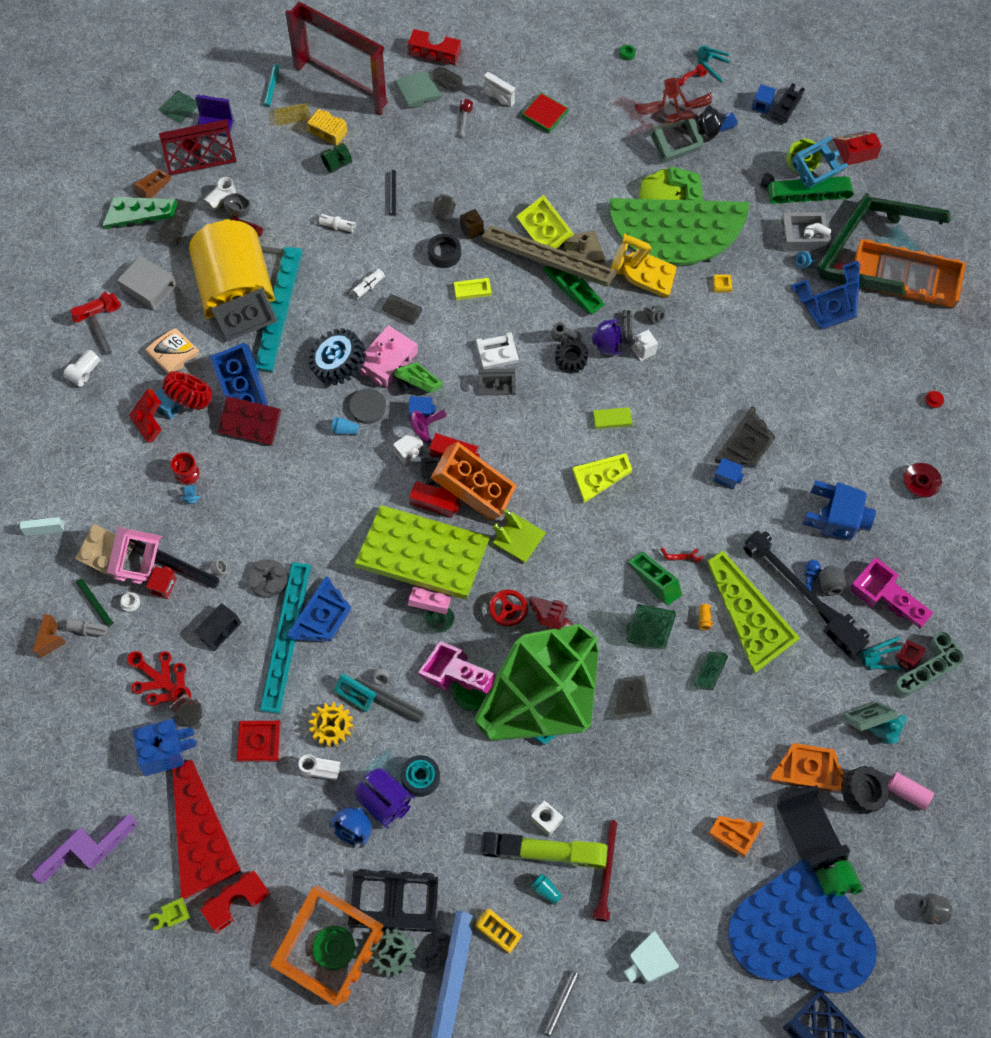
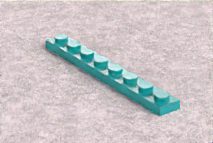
[256,246,303,373]

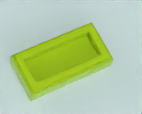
[593,407,632,430]

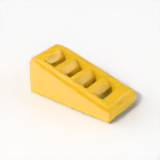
[473,909,522,954]

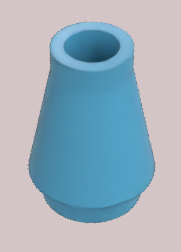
[331,416,359,435]

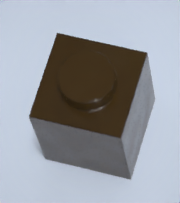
[460,209,484,240]

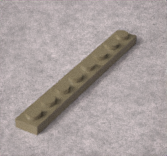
[482,225,616,287]

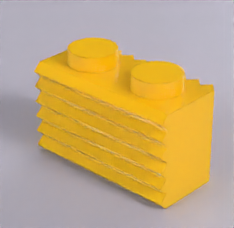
[307,109,347,145]

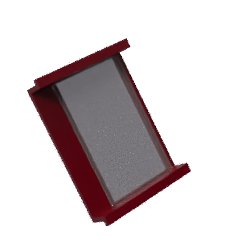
[285,1,388,116]

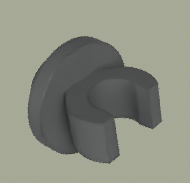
[645,306,665,324]

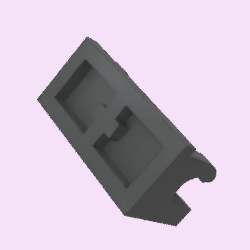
[478,369,516,396]

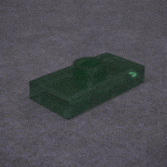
[694,651,728,691]

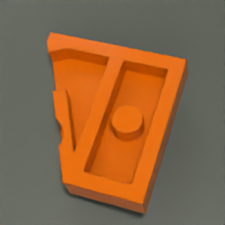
[708,816,764,858]

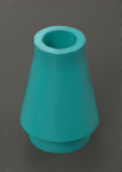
[531,873,562,905]

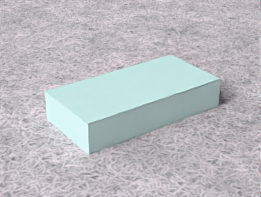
[20,517,64,536]

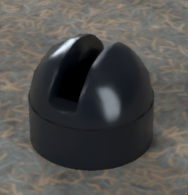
[760,172,775,188]

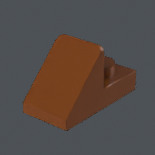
[33,614,66,658]

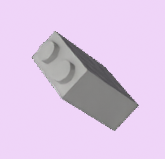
[117,255,177,310]

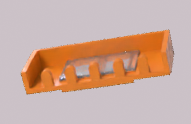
[853,239,966,308]

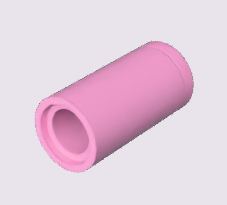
[888,771,934,811]

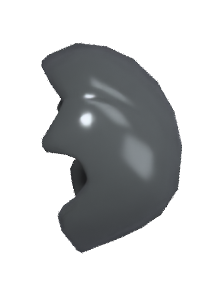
[224,193,250,218]

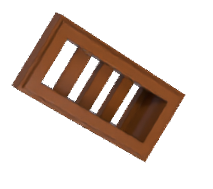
[134,169,171,198]

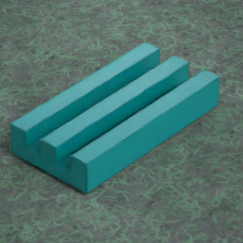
[333,673,377,712]

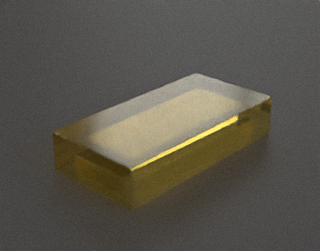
[274,103,310,126]

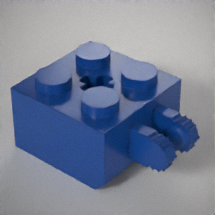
[133,719,197,777]

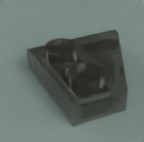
[612,675,652,720]

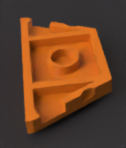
[769,743,844,793]

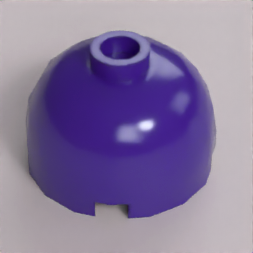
[592,319,622,356]

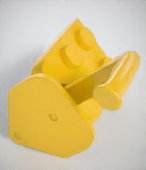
[610,233,677,298]

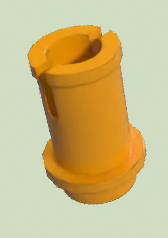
[697,604,713,630]

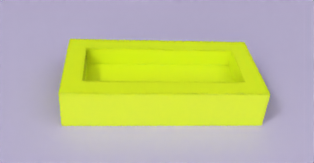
[454,278,492,300]

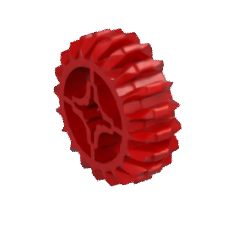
[162,371,213,410]

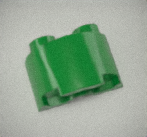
[816,860,864,897]

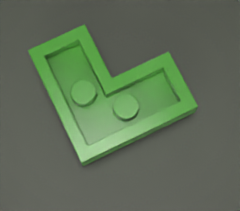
[667,166,703,201]

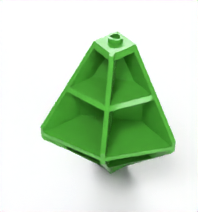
[474,624,599,741]

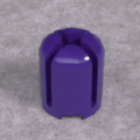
[354,768,415,829]

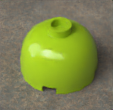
[786,138,822,174]

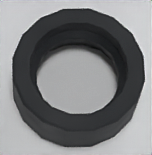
[428,233,461,268]

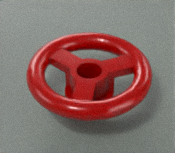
[489,589,528,627]

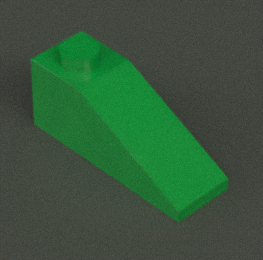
[628,551,682,606]

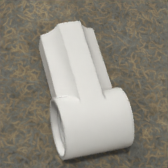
[203,177,236,211]
[63,350,101,387]
[299,754,340,781]

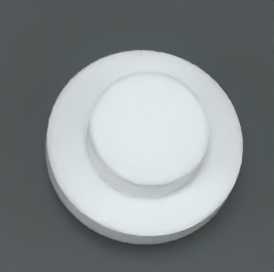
[120,593,140,612]

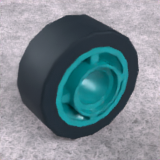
[401,755,440,797]

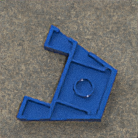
[791,260,860,330]

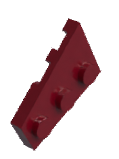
[529,596,568,629]

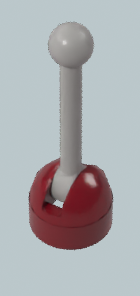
[459,99,473,138]

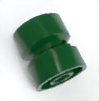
[320,142,352,173]

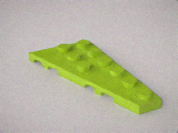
[707,551,800,674]

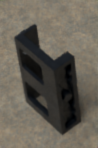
[348,869,438,933]

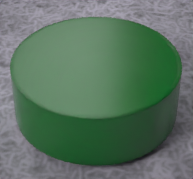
[619,45,636,61]

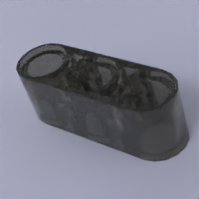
[159,198,194,246]

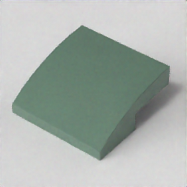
[395,71,441,107]

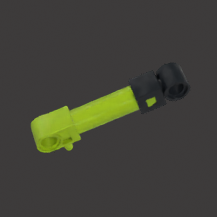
[480,832,608,869]

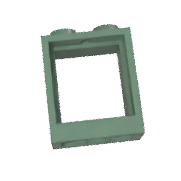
[650,114,703,163]

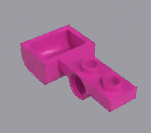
[850,557,933,629]
[418,641,496,694]

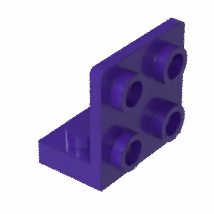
[195,95,234,137]

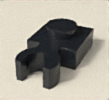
[421,457,441,488]

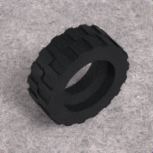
[841,766,889,814]

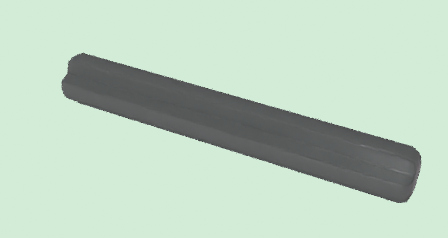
[354,677,425,722]

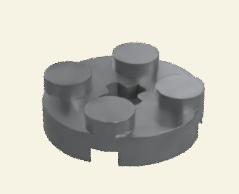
[248,559,288,598]

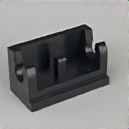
[194,603,242,652]

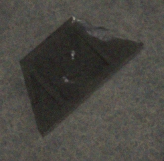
[714,406,775,468]

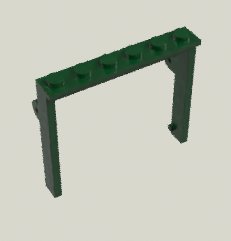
[817,193,951,296]

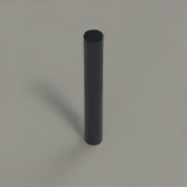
[389,170,396,216]

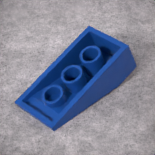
[210,343,269,406]

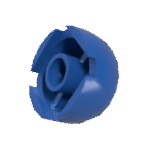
[329,807,372,848]

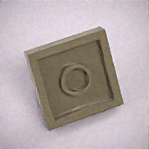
[563,230,605,263]

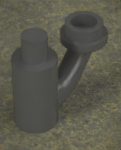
[551,322,581,343]

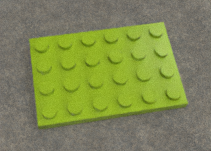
[355,505,490,600]

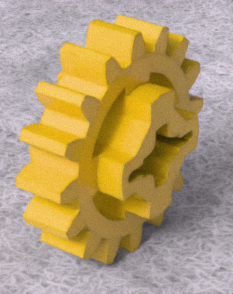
[309,702,354,748]

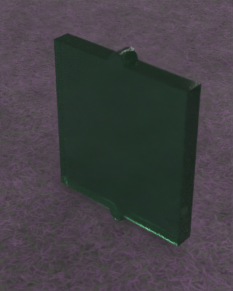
[159,90,197,123]

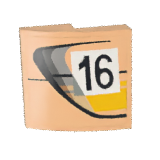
[145,328,199,373]

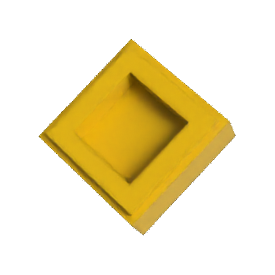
[713,275,732,292]

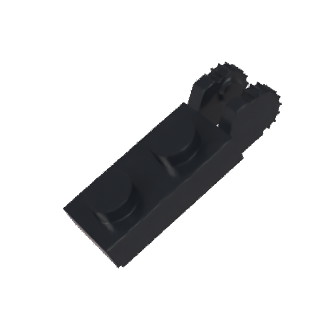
[771,83,805,124]

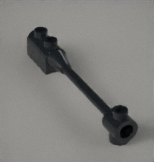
[743,530,870,659]

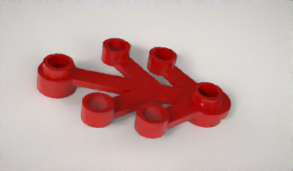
[127,651,192,706]

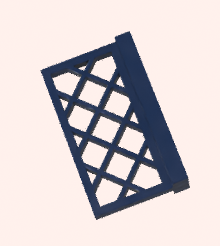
[782,990,865,1038]

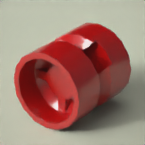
[170,452,200,485]

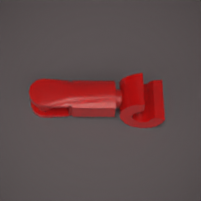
[71,291,121,323]

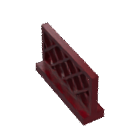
[159,119,237,176]

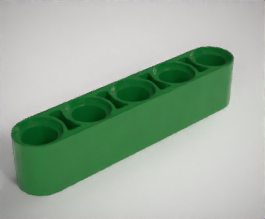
[768,176,854,204]

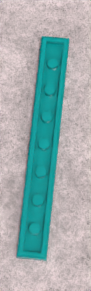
[260,562,311,715]

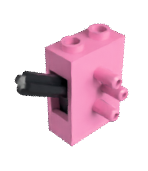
[358,325,418,394]

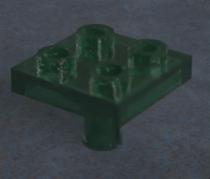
[626,604,677,649]

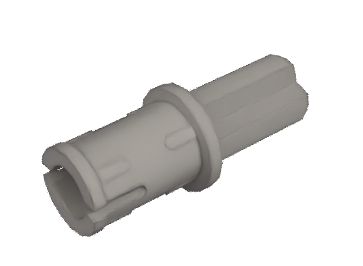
[66,618,108,637]

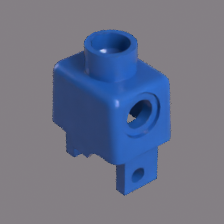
[802,480,876,540]

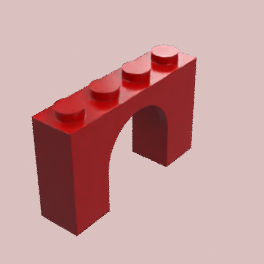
[409,433,480,518]

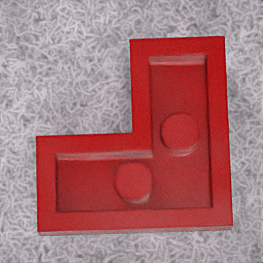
[129,389,162,443]

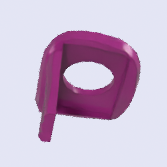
[410,410,447,443]

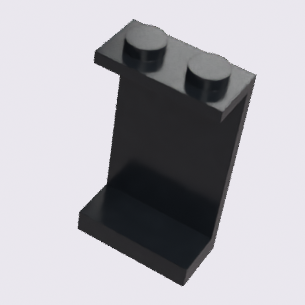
[777,785,850,873]

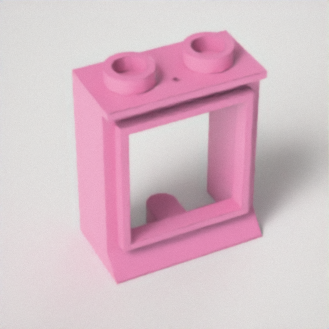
[107,526,163,584]

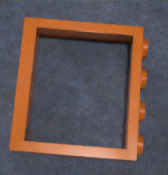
[270,885,384,1007]

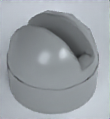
[210,559,228,576]
[373,668,390,686]

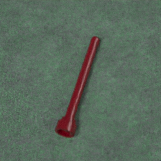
[592,820,617,922]

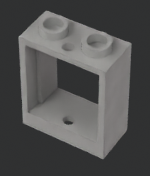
[780,212,831,251]

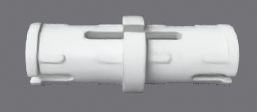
[319,214,356,233]
[351,268,385,299]

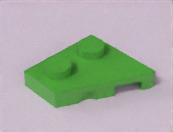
[394,362,443,393]

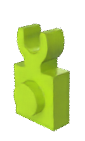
[148,897,191,930]

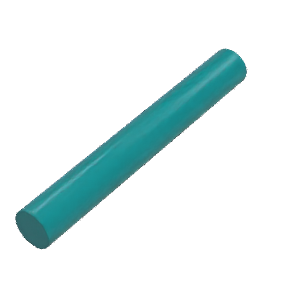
[264,64,279,107]

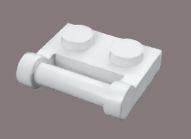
[476,332,519,369]

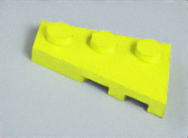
[572,453,632,503]

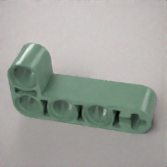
[892,631,964,698]

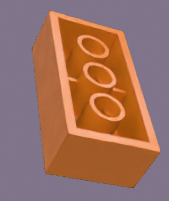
[431,442,517,521]

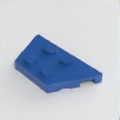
[287,576,351,642]

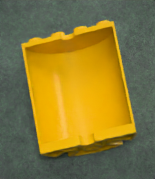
[189,219,276,319]

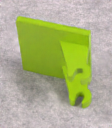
[493,509,546,563]

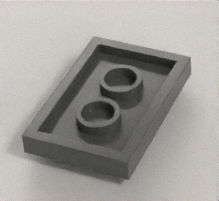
[212,287,277,342]

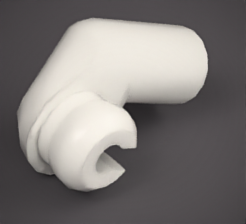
[804,223,831,239]

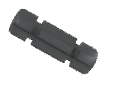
[622,310,633,344]

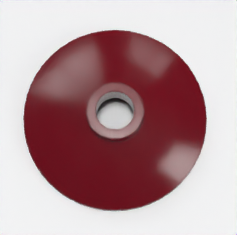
[904,463,942,498]

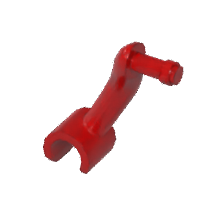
[676,65,707,86]
[660,548,703,563]

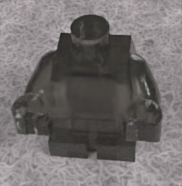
[169,693,202,729]

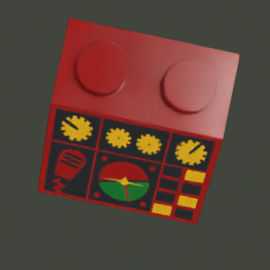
[833,131,882,165]

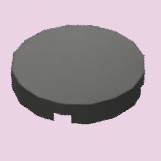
[349,388,386,424]

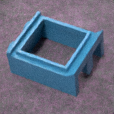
[791,136,848,190]

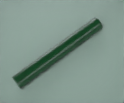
[76,578,114,627]

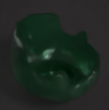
[424,608,455,633]

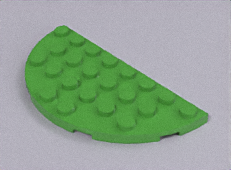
[609,198,749,266]

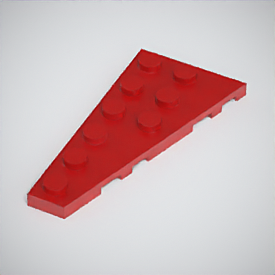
[173,759,242,900]

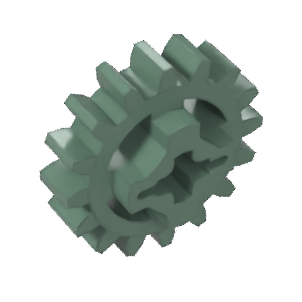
[370,928,416,978]

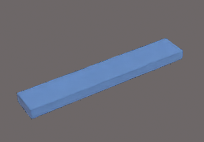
[431,911,475,1038]

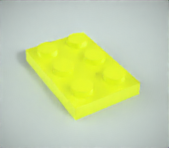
[516,195,574,248]

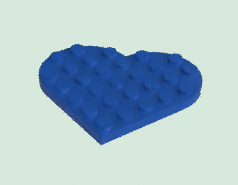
[728,860,877,994]

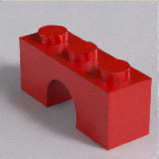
[408,29,461,66]
[200,870,271,933]

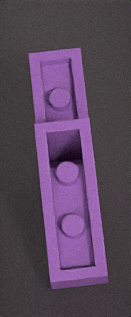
[32,814,139,884]

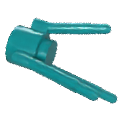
[696,45,730,82]
[861,637,905,670]

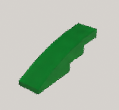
[543,265,605,316]

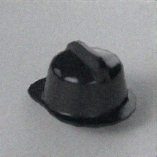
[698,105,726,143]

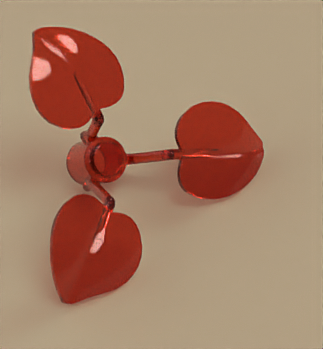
[634,78,712,123]

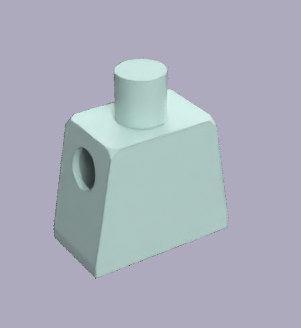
[623,931,679,984]

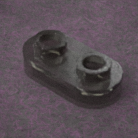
[432,67,463,92]

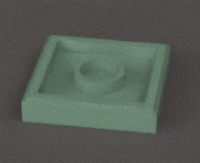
[842,701,898,731]

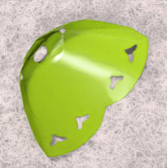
[639,168,685,200]

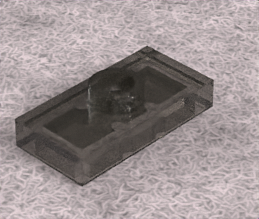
[382,294,423,324]

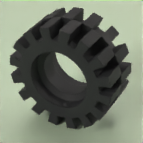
[555,339,588,374]

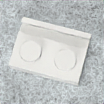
[484,72,515,107]

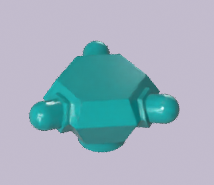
[866,715,907,744]

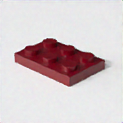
[218,396,282,445]

